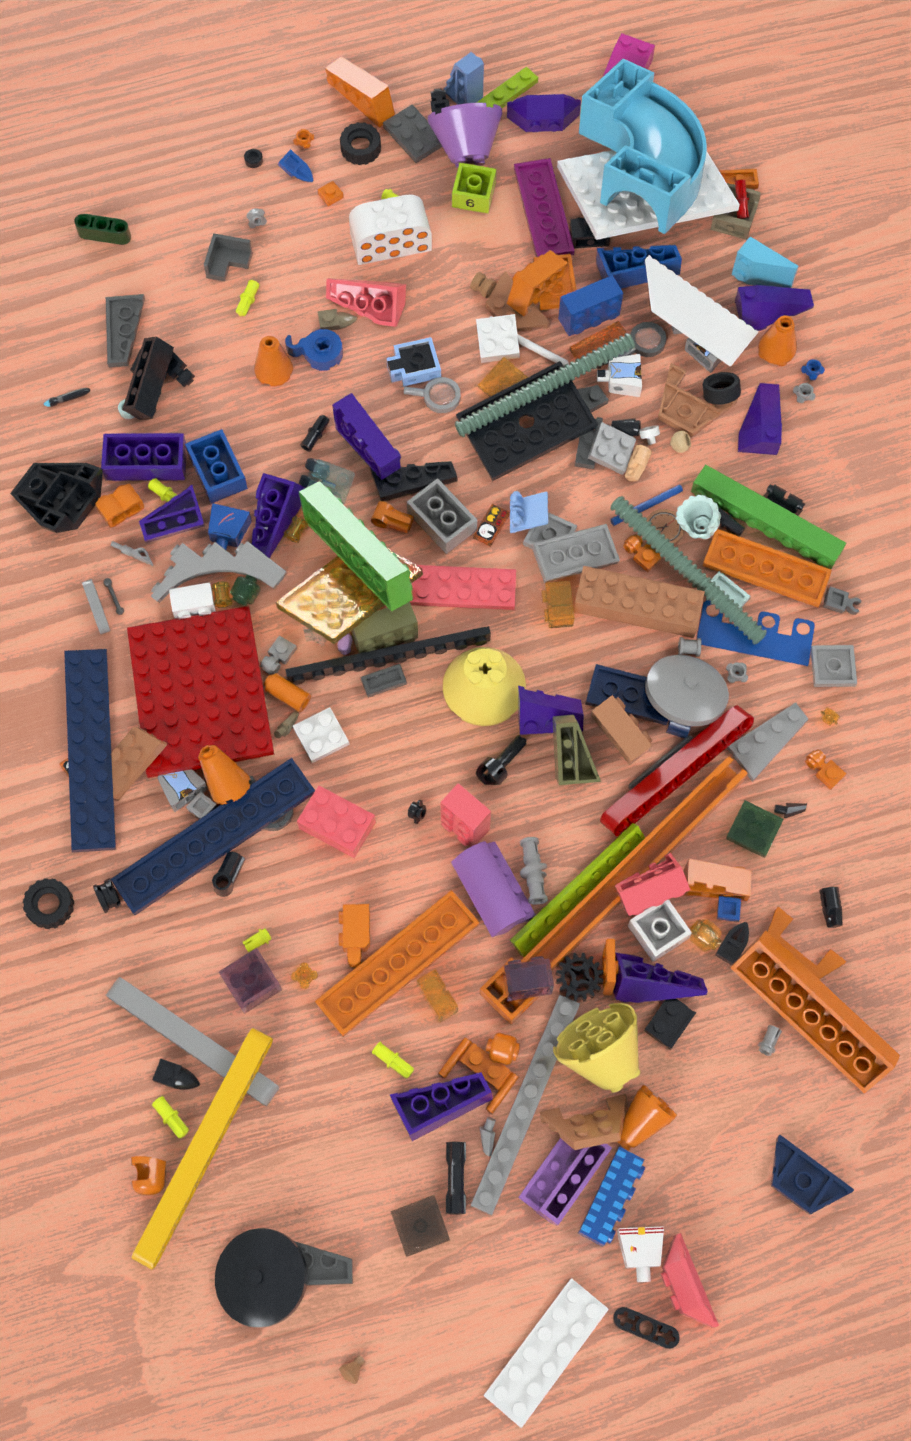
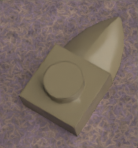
[318,309,357,331]

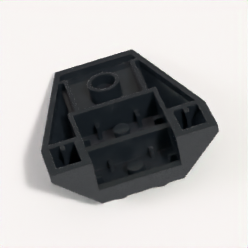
[10,463,103,533]

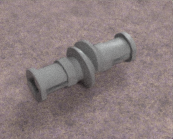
[520,837,548,905]

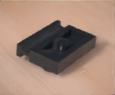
[644,998,696,1050]

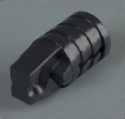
[819,887,843,928]

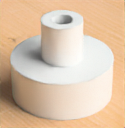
[639,425,660,445]

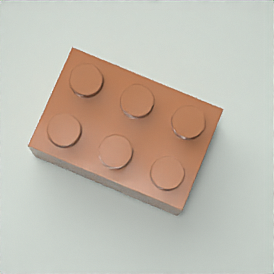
[591,695,652,765]

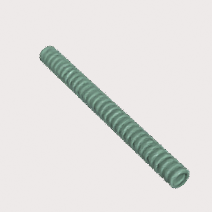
[455,333,635,438]
[610,496,767,645]

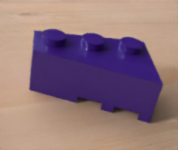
[139,485,205,543]
[518,685,584,735]

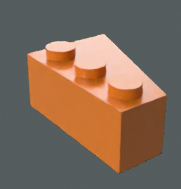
[507,250,568,316]

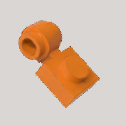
[623,534,662,572]
[805,749,846,790]

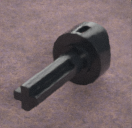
[476,735,526,785]

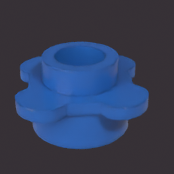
[801,359,825,380]

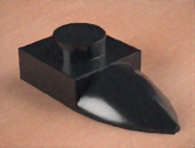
[715,922,749,965]
[152,1059,200,1090]

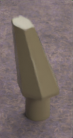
[274,710,299,739]

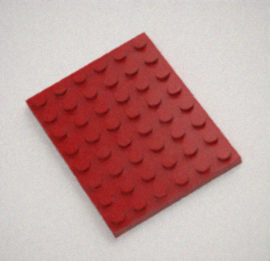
[127,606,275,778]

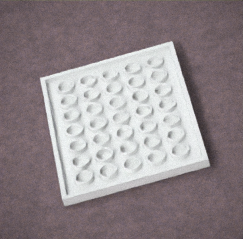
[557,150,740,240]

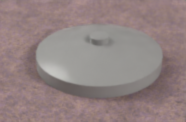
[645,655,729,726]

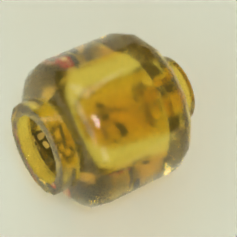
[689,919,722,952]

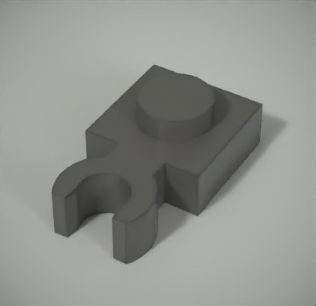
[823,586,862,615]

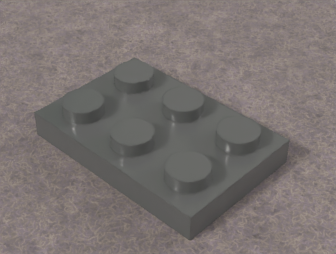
[383,104,442,163]

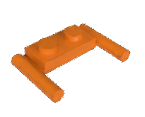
[438,1037,519,1114]

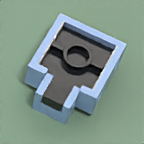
[387,337,441,387]

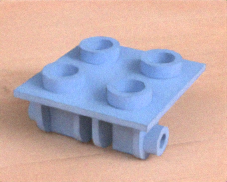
[510,491,548,533]

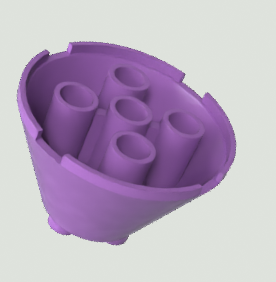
[428,103,502,168]

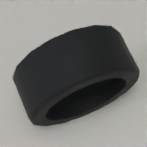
[702,372,741,404]

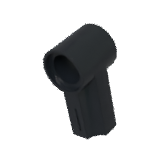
[212,851,246,897]

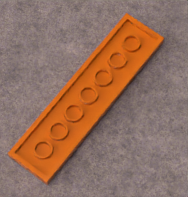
[315,890,480,1037]

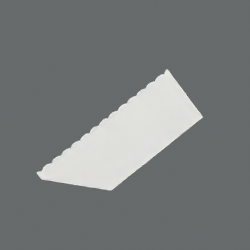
[645,255,759,367]

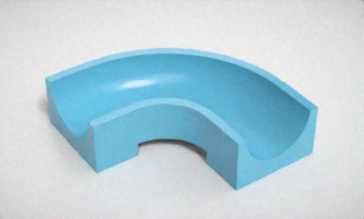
[579,59,707,234]

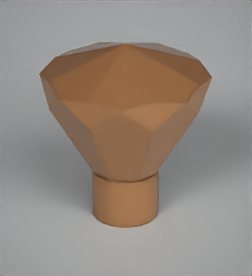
[339,1355,365,1384]

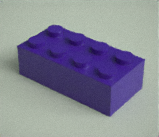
[101,433,187,481]

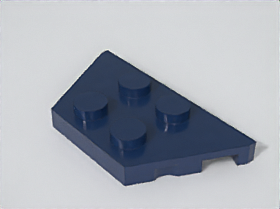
[771,1135,854,1215]

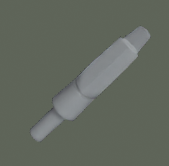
[111,541,154,566]

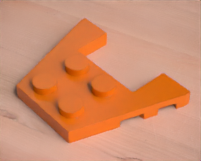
[767,907,847,980]

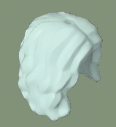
[676,495,721,539]

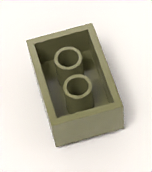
[350,602,418,654]

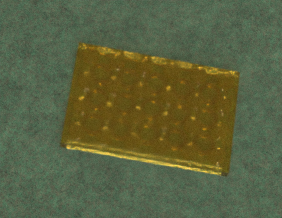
[276,549,423,644]

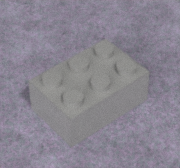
[407,478,477,554]

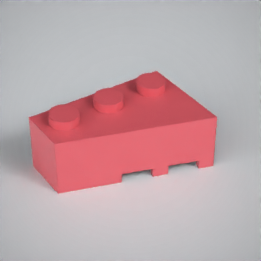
[615,853,690,916]

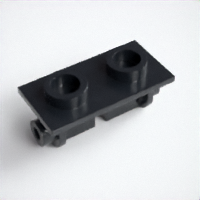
[763,484,805,516]

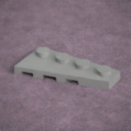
[727,703,808,782]

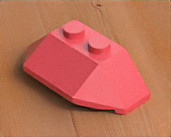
[661,1233,719,1328]

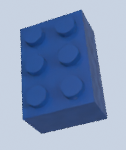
[558,275,623,336]
[185,429,248,503]

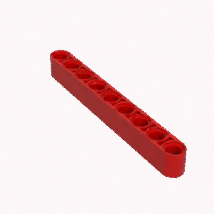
[600,705,754,836]

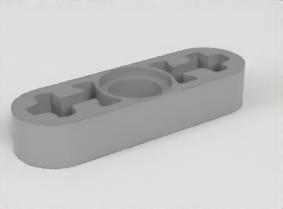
[82,579,111,634]

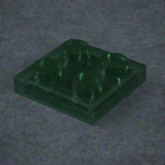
[726,800,784,858]

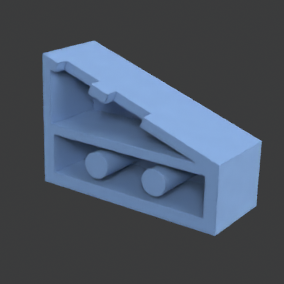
[443,52,484,105]

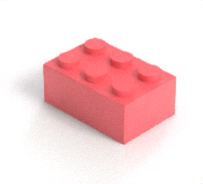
[440,783,491,847]
[297,785,376,859]

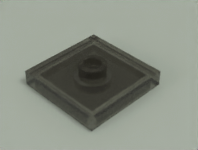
[391,1195,450,1257]

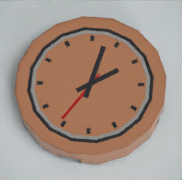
[647,509,684,546]

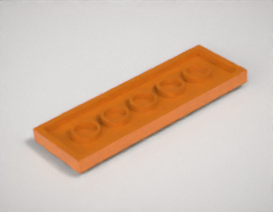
[702,529,832,608]

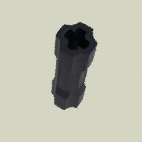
[446,1141,466,1215]

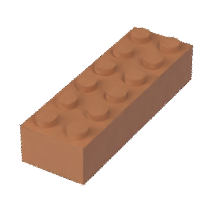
[573,566,705,638]

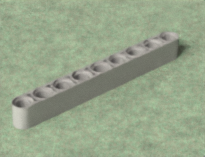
[106,977,280,1107]

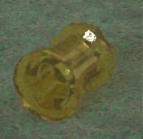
[284,516,309,543]
[212,581,233,608]

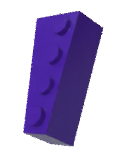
[332,393,401,480]
[390,1072,493,1141]

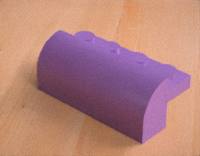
[451,841,536,937]
[518,1138,612,1226]

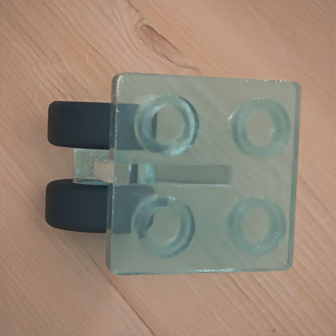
[299,458,355,505]

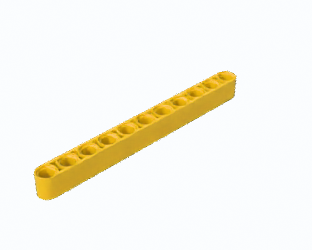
[132,1028,273,1270]

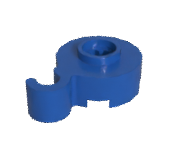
[285,329,343,371]

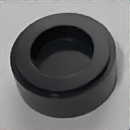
[244,149,263,168]

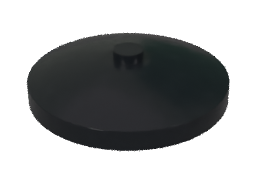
[215,1228,308,1327]

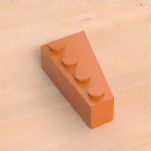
[325,56,395,128]

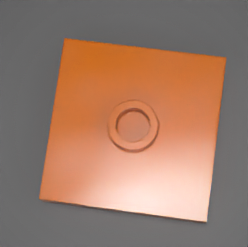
[602,939,618,996]

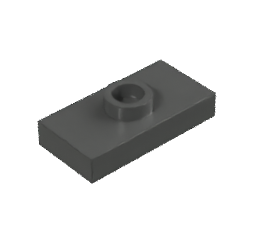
[361,664,407,698]

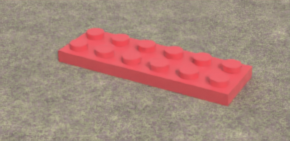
[406,564,516,610]

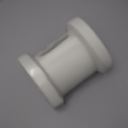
[678,637,701,657]

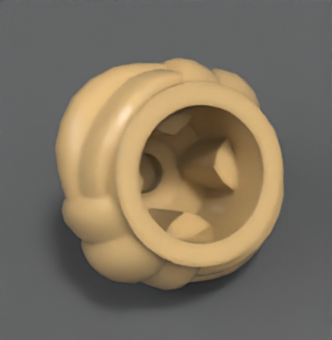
[670,431,691,453]

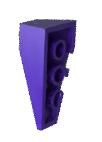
[735,285,814,331]
[613,952,708,1003]

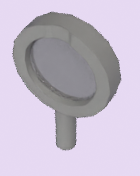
[404,377,461,413]

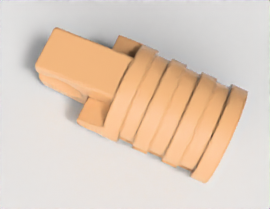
[625,445,652,481]

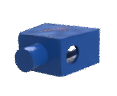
[208,503,252,550]

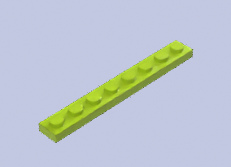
[510,823,645,957]

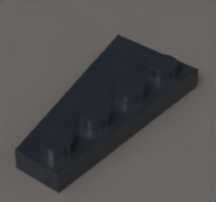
[370,461,458,502]

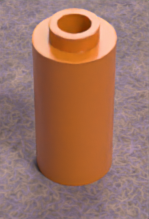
[264,673,311,712]

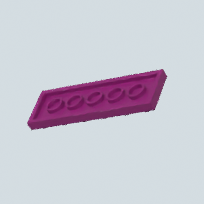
[514,158,575,257]

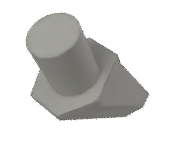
[479,1117,496,1156]

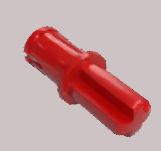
[735,179,749,219]

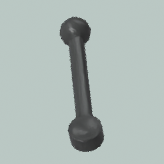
[103,578,124,615]

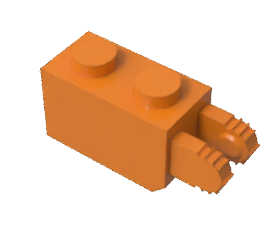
[338,904,370,969]

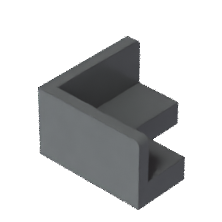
[204,233,253,282]

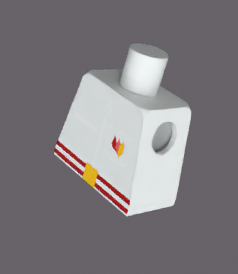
[617,1227,664,1282]

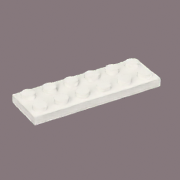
[483,1278,609,1428]

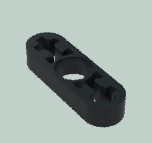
[613,1307,680,1349]

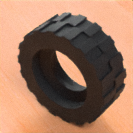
[340,122,381,165]
[22,878,74,929]

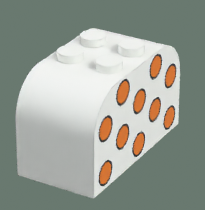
[349,195,432,265]

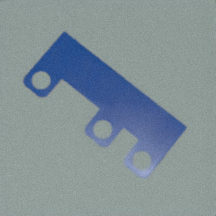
[697,601,815,666]

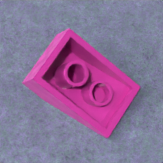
[603,33,655,76]

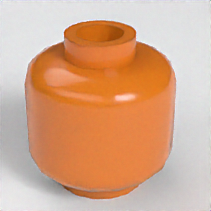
[486,1033,520,1065]

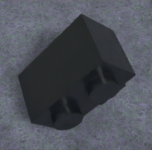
[570,217,610,249]

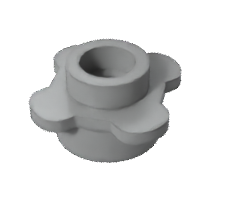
[246,208,267,228]
[793,383,816,403]
[726,662,748,683]

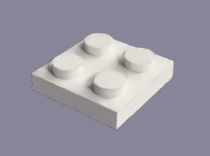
[293,707,350,763]

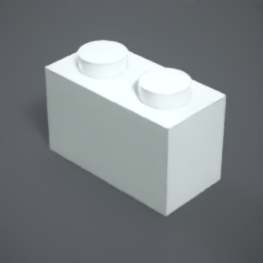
[169,582,216,620]

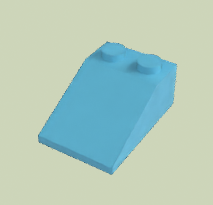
[731,237,799,288]

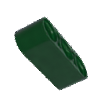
[74,214,131,245]

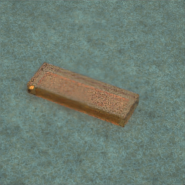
[570,321,627,359]

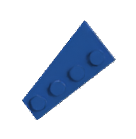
[596,245,682,289]

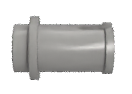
[758,1025,782,1056]

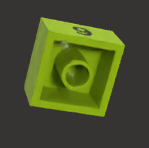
[452,163,496,214]

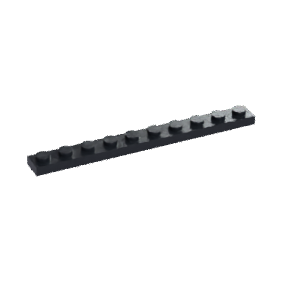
[285,626,491,685]

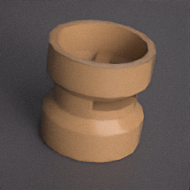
[470,272,497,298]

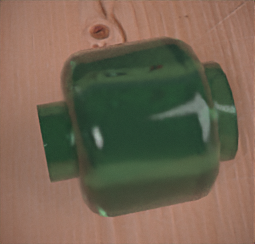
[230,575,261,606]

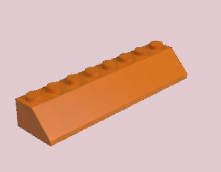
[730,930,900,1094]

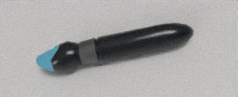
[44,388,91,407]

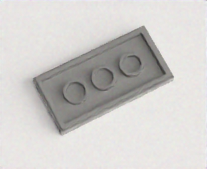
[531,524,620,583]

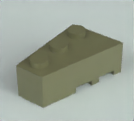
[553,715,601,785]

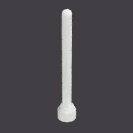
[490,316,569,366]

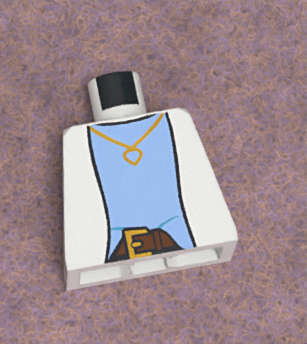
[597,354,642,397]

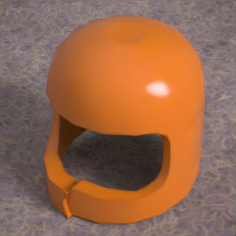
[131,1156,166,1196]

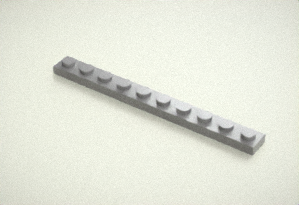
[471,995,580,1216]

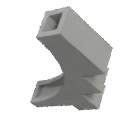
[151,541,287,603]

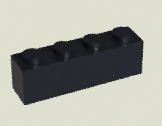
[122,336,174,420]

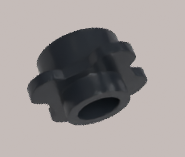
[408,800,426,824]

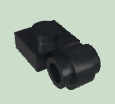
[430,88,450,115]
[166,352,195,387]

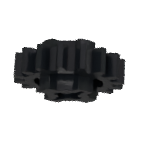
[555,953,604,1002]

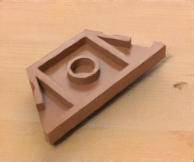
[485,272,550,332]
[111,726,167,800]

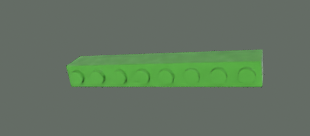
[691,464,847,569]

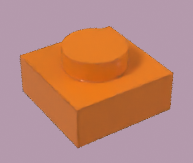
[317,181,344,207]

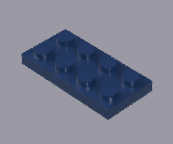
[585,664,668,725]

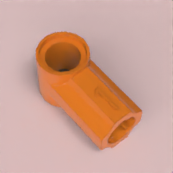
[370,501,414,533]

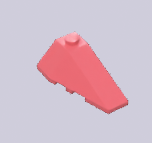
[326,278,406,327]

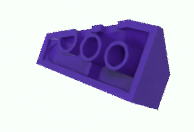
[738,383,782,455]
[252,473,305,558]

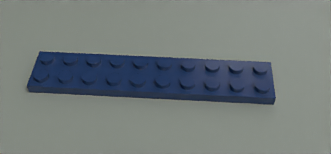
[64,649,116,853]
[111,758,315,915]

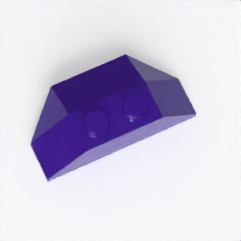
[507,94,581,132]

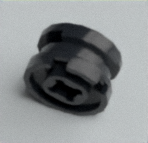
[93,878,122,913]

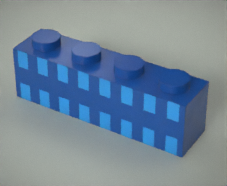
[578,1147,646,1247]

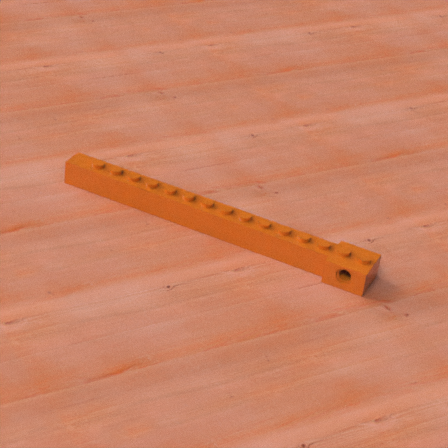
[479,756,748,1025]

